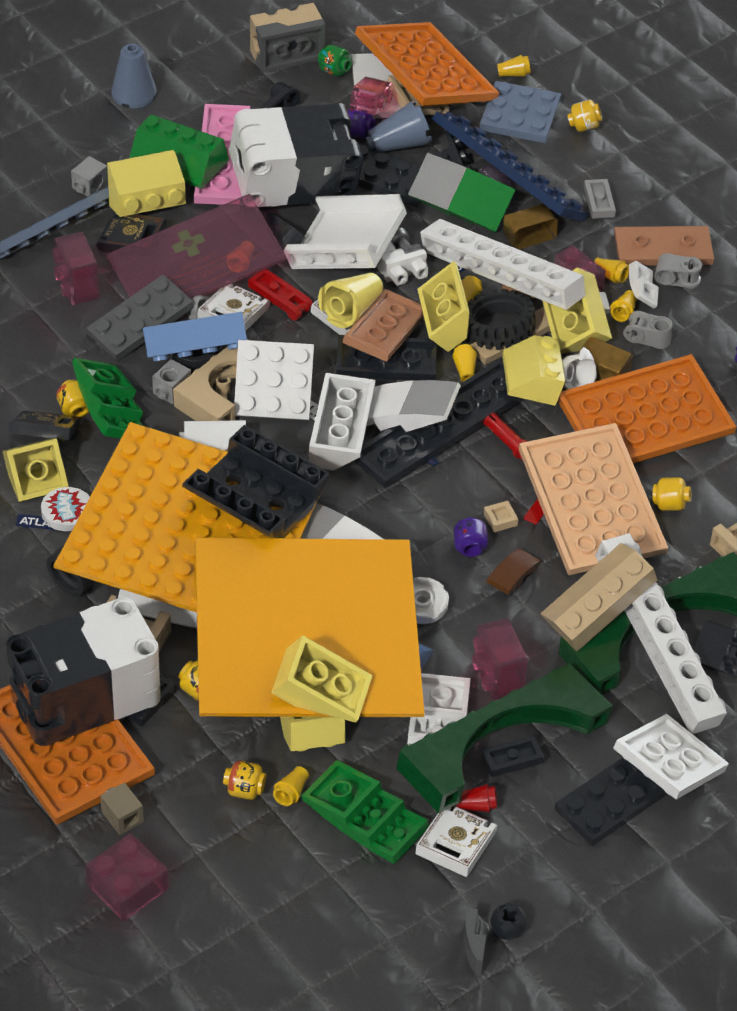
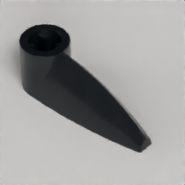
[259,82,300,109]
[266,210,305,251]

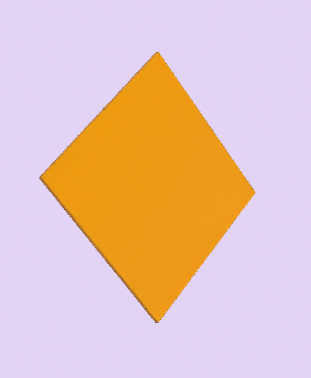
[54,422,321,613]
[195,537,425,717]

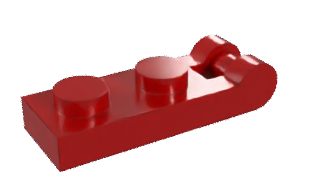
[248,268,313,321]

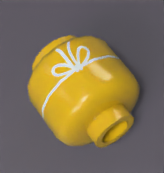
[567,100,602,132]

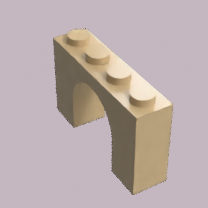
[173,339,248,421]

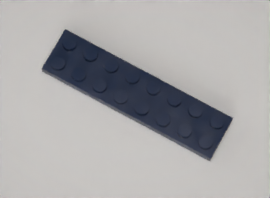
[432,111,588,222]

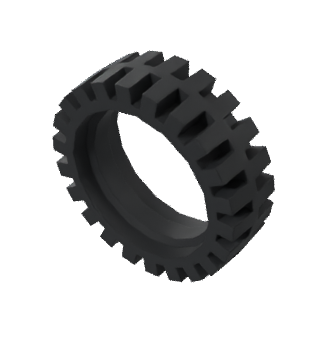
[467,289,536,350]

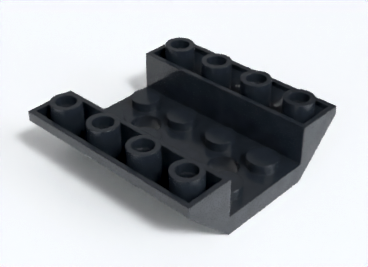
[182,425,330,538]

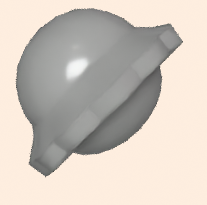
[187,295,210,320]

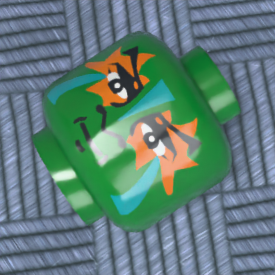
[318,44,352,77]

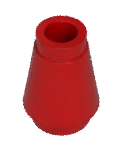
[456,784,497,812]

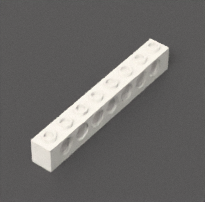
[420,219,586,310]
[595,533,727,734]

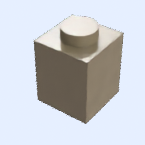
[100,782,144,835]

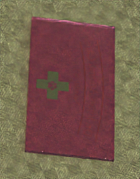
[106,194,287,300]

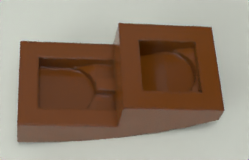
[486,548,540,595]

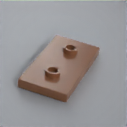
[614,226,714,266]
[343,289,424,362]

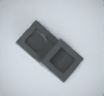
[464,907,486,976]

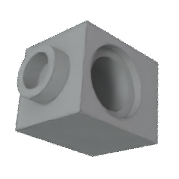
[71,156,108,197]
[152,359,191,404]

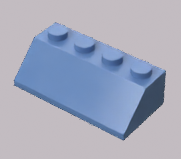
[142,312,247,361]

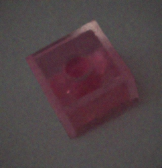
[52,232,99,305]
[472,618,528,700]
[85,833,169,921]

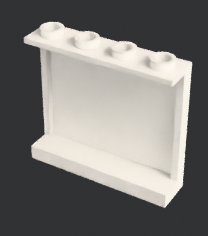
[284,194,407,269]

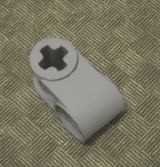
[654,253,702,289]
[623,311,673,349]

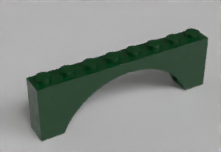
[558,552,737,695]
[396,663,613,814]

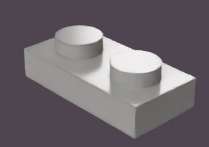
[584,179,616,219]

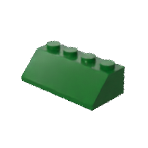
[129,115,229,189]

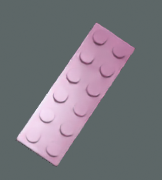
[194,104,250,205]

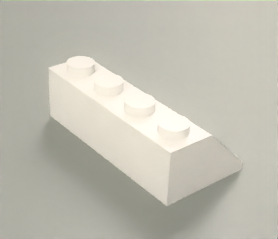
[308,373,375,470]

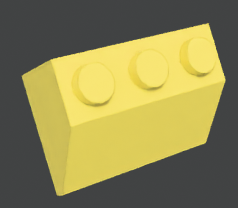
[107,150,186,217]
[417,261,469,352]
[542,267,612,354]
[502,335,565,406]

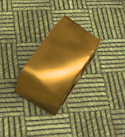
[503,204,558,250]
[577,337,633,381]

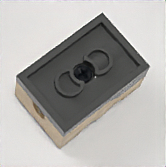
[250,3,325,73]

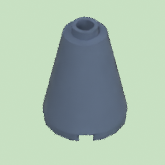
[111,43,157,109]
[365,100,432,152]

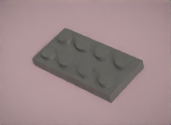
[86,275,194,361]

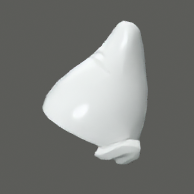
[562,347,597,390]

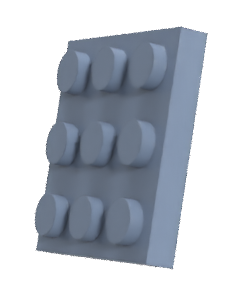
[480,81,561,143]

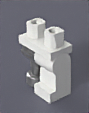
[376,228,428,286]

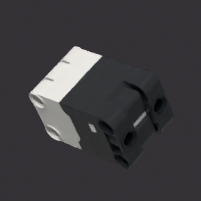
[229,103,363,208]
[6,597,161,746]

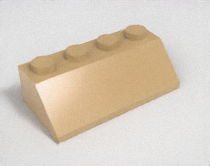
[540,543,658,652]

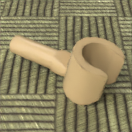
[216,377,231,400]

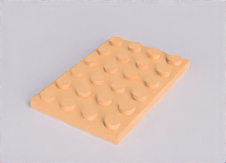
[519,423,668,575]

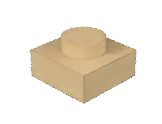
[484,501,518,532]

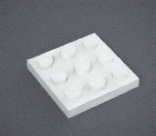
[234,340,314,420]
[613,714,729,799]

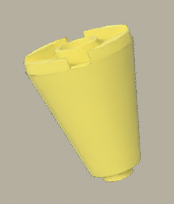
[318,273,383,328]

